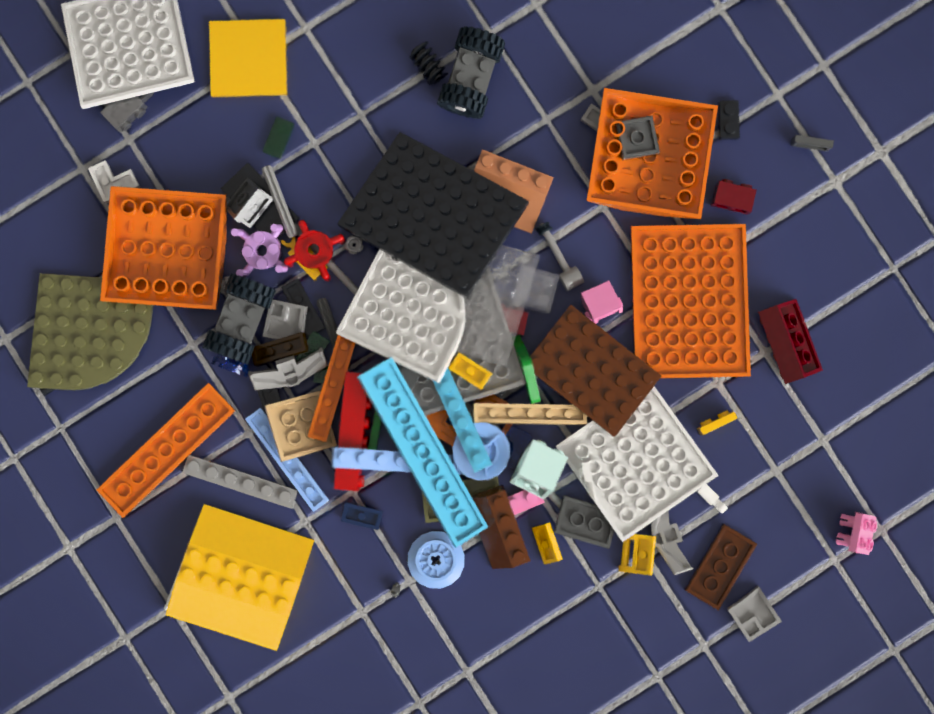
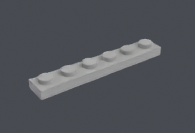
[182,455,298,509]

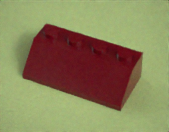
[758,299,823,384]

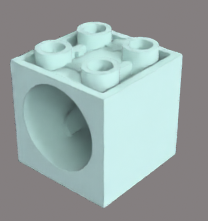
[509,440,568,500]

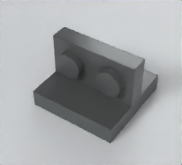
[226,177,273,228]

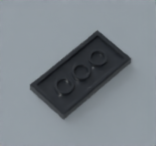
[220,163,300,239]

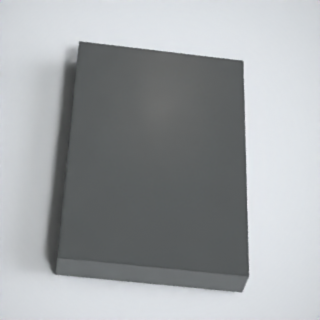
[553,495,614,549]

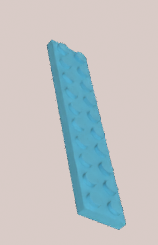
[357,357,488,547]

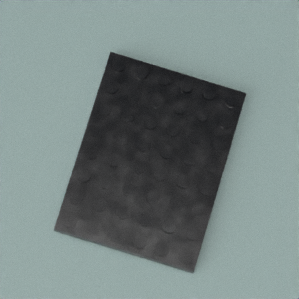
[337,132,529,299]

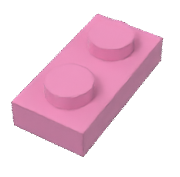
[508,490,545,515]

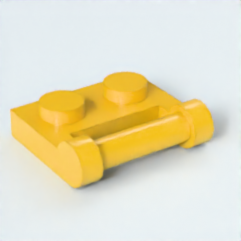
[618,534,656,575]

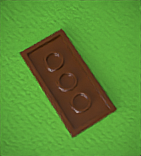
[684,524,757,611]

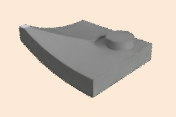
[263,299,308,339]
[727,586,782,642]

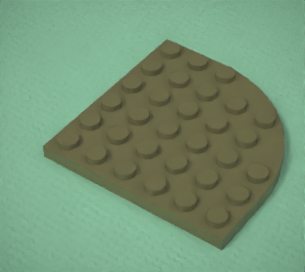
[27,273,153,390]

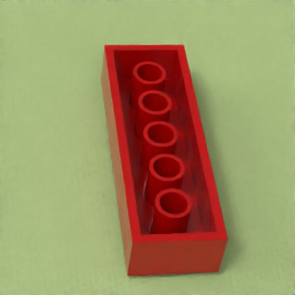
[334,372,372,491]

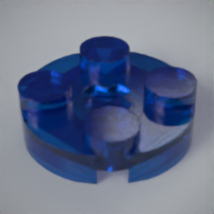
[211,354,250,377]

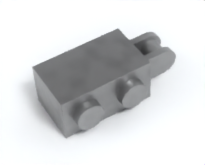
[100,92,154,133]

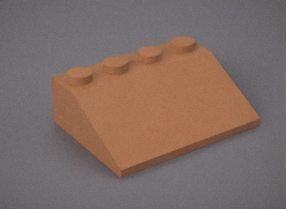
[474,149,554,234]

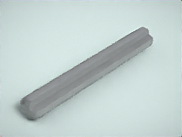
[262,165,298,238]

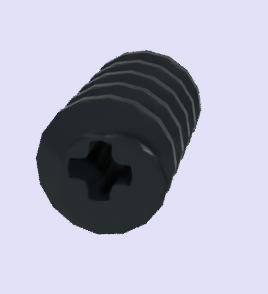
[410,41,448,85]

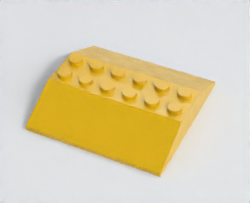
[166,504,314,651]

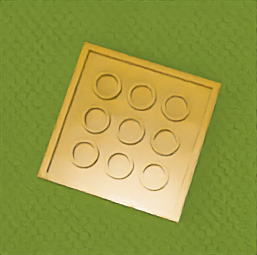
[209,19,287,97]

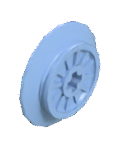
[453,422,510,480]
[408,531,465,589]

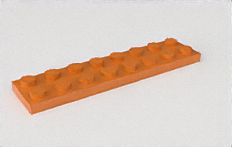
[97,383,236,518]

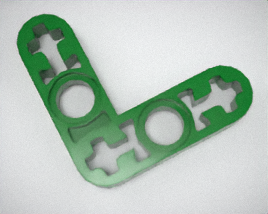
[511,335,541,404]

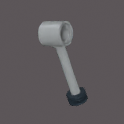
[536,222,584,292]

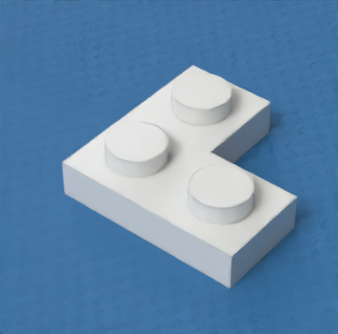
[88,161,140,204]

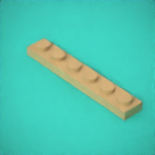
[472,403,587,425]

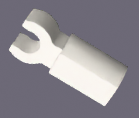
[696,484,728,513]

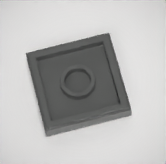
[615,116,660,160]

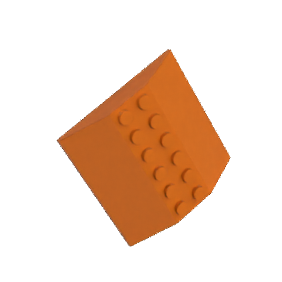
[587,88,718,219]
[100,186,227,310]

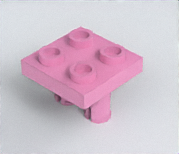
[836,513,877,555]

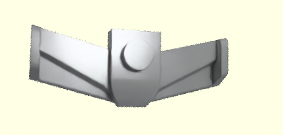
[248,347,328,390]
[651,511,693,575]

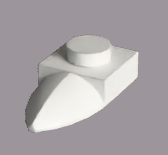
[578,462,596,501]

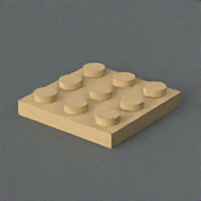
[264,390,337,462]

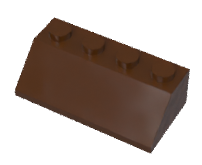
[471,485,530,569]

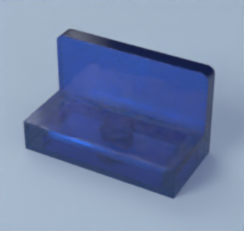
[506,424,532,469]

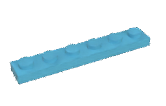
[432,367,493,472]

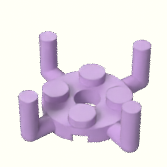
[231,224,288,277]

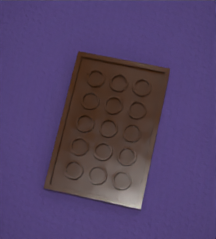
[530,305,661,437]

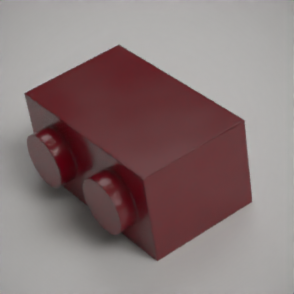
[711,179,757,215]

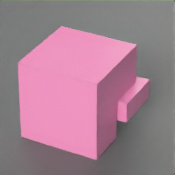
[581,281,623,324]

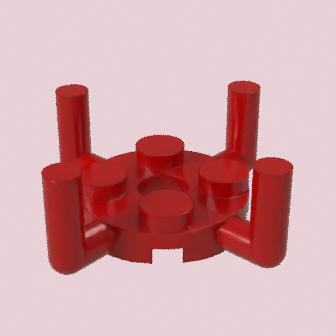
[284,220,346,282]

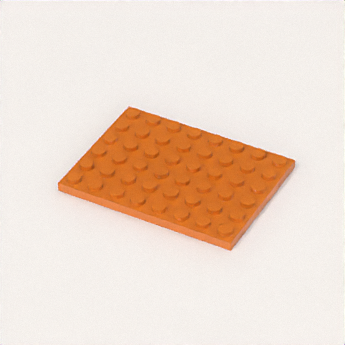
[630,224,751,378]

